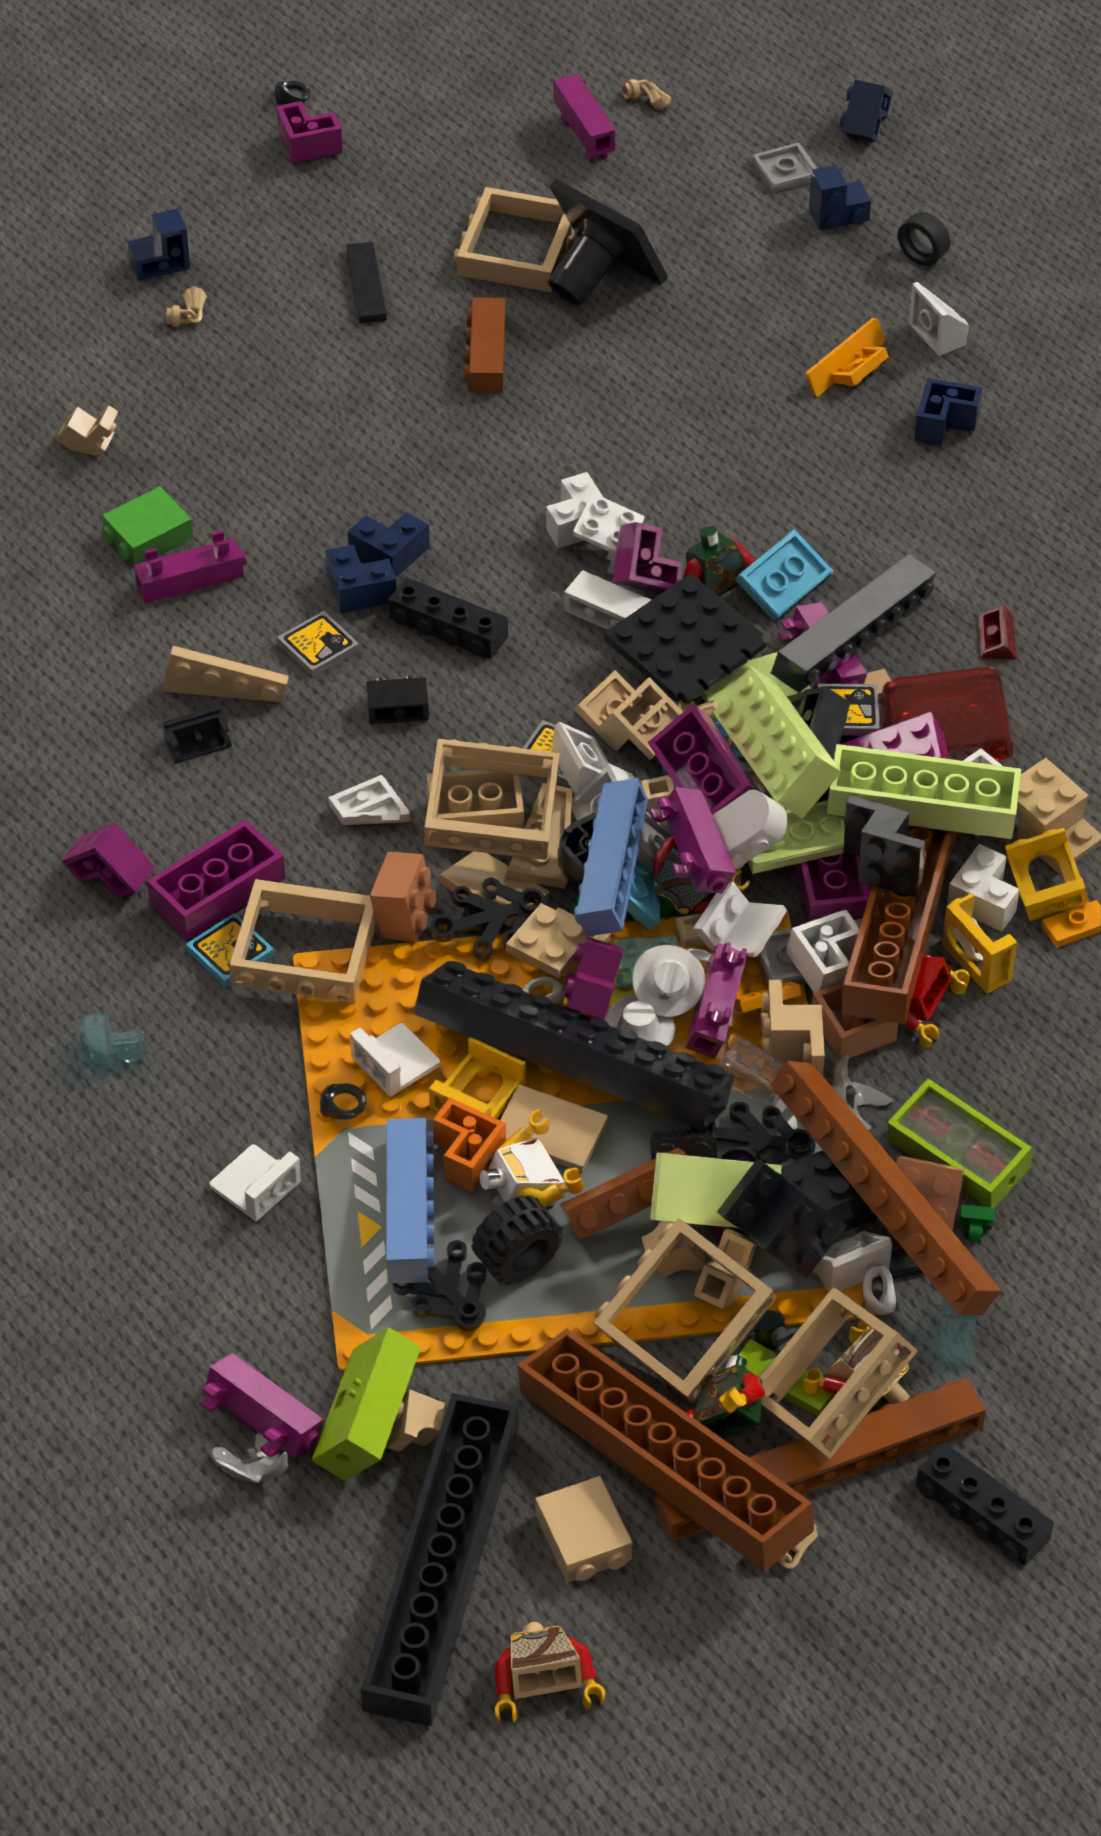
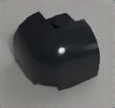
[557,813,597,890]

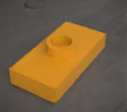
[1041,900,1101,948]
[733,982,802,1013]

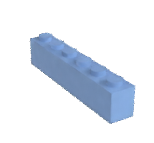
[574,777,648,937]
[386,1118,435,1283]

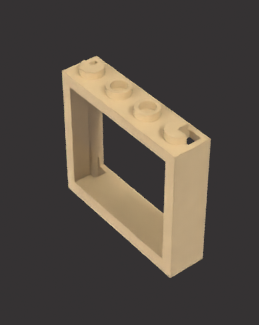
[453,187,575,292]
[424,739,560,860]
[230,879,377,1003]
[594,1218,777,1403]
[759,1287,918,1459]

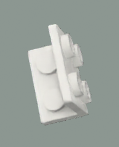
[572,494,645,574]
[693,882,787,957]
[350,1023,440,1097]
[209,1144,301,1222]

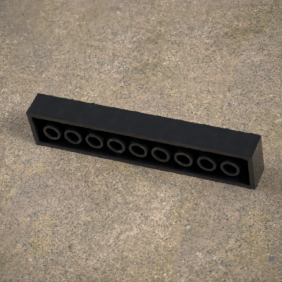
[413,961,735,1131]
[361,1393,519,1726]

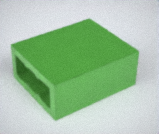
[101,487,193,565]

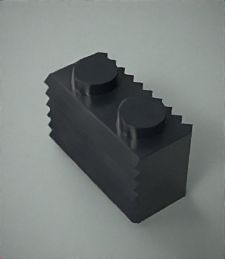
[366,676,429,724]
[650,1127,718,1160]

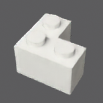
[546,472,603,548]
[947,844,1019,932]
[786,909,859,992]

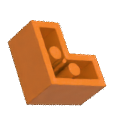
[433,1097,506,1192]

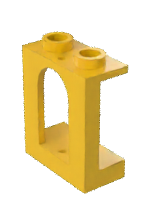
[1005,827,1089,921]
[942,893,1017,994]
[429,1037,526,1119]

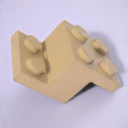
[574,670,683,760]
[1017,758,1101,873]
[506,903,611,979]
[760,980,825,1075]

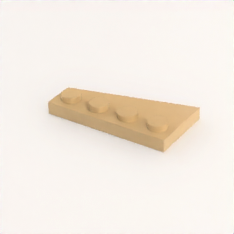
[161,646,289,702]
[505,783,573,889]

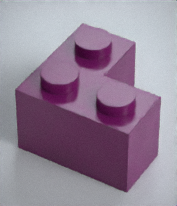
[276,101,343,163]
[612,522,684,594]
[61,823,155,898]
[563,936,623,1019]

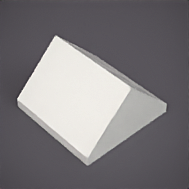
[552,722,609,796]
[814,1231,892,1293]

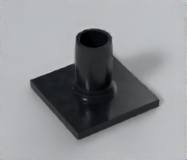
[547,179,668,306]

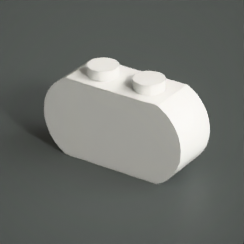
[712,790,787,870]

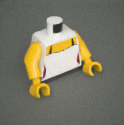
[480,1109,584,1207]

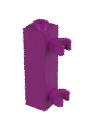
[553,74,615,163]
[134,530,247,603]
[778,602,867,689]
[649,787,736,894]
[685,942,747,1059]
[199,1353,324,1459]

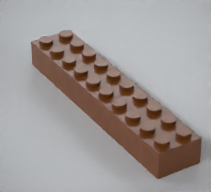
[841,825,958,1024]
[517,1328,814,1571]

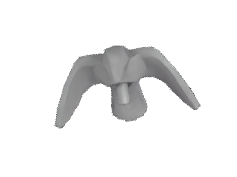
[831,1055,894,1132]
[210,1432,288,1483]

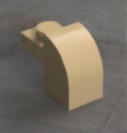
[55,405,118,456]
[693,1228,757,1309]

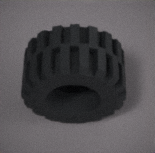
[471,1195,563,1285]

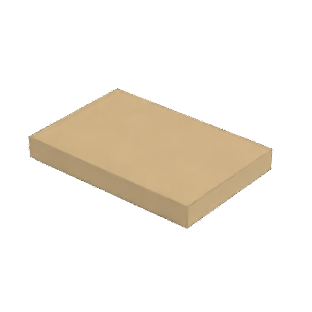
[438,851,550,927]
[500,1084,608,1173]

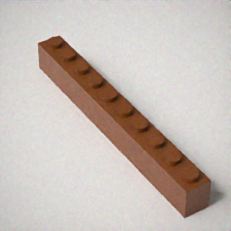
[770,1061,1002,1315]
[654,1378,986,1543]

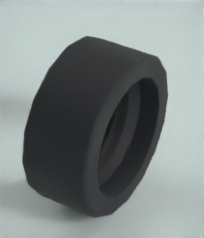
[897,212,951,266]

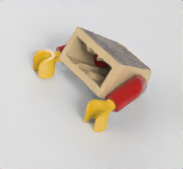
[803,1321,910,1404]
[494,1622,605,1724]

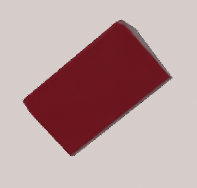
[978,604,1016,659]

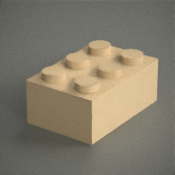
[427,770,524,829]

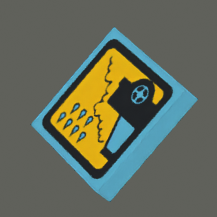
[186,913,274,987]

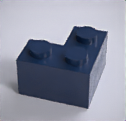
[840,79,893,141]
[809,165,871,230]
[127,208,190,281]
[914,378,983,445]
[348,512,430,577]
[325,545,396,613]

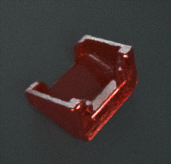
[880,667,1013,760]

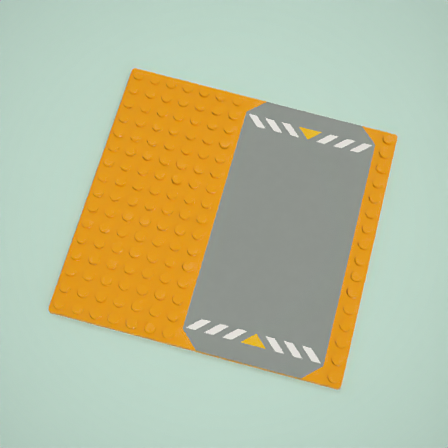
[293,909,867,1372]

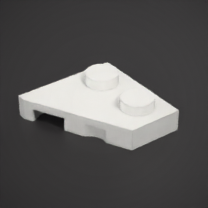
[328,775,410,825]

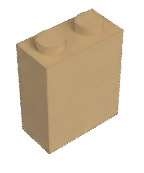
[535,1476,632,1583]

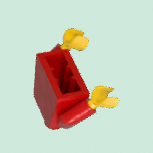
[904,954,970,1048]

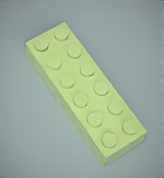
[713,667,841,819]
[827,744,1021,839]

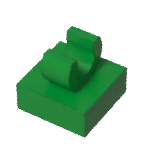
[959,1204,995,1242]

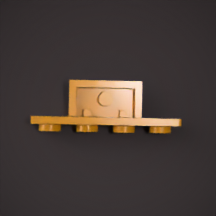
[805,318,889,397]

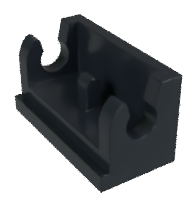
[162,705,232,764]

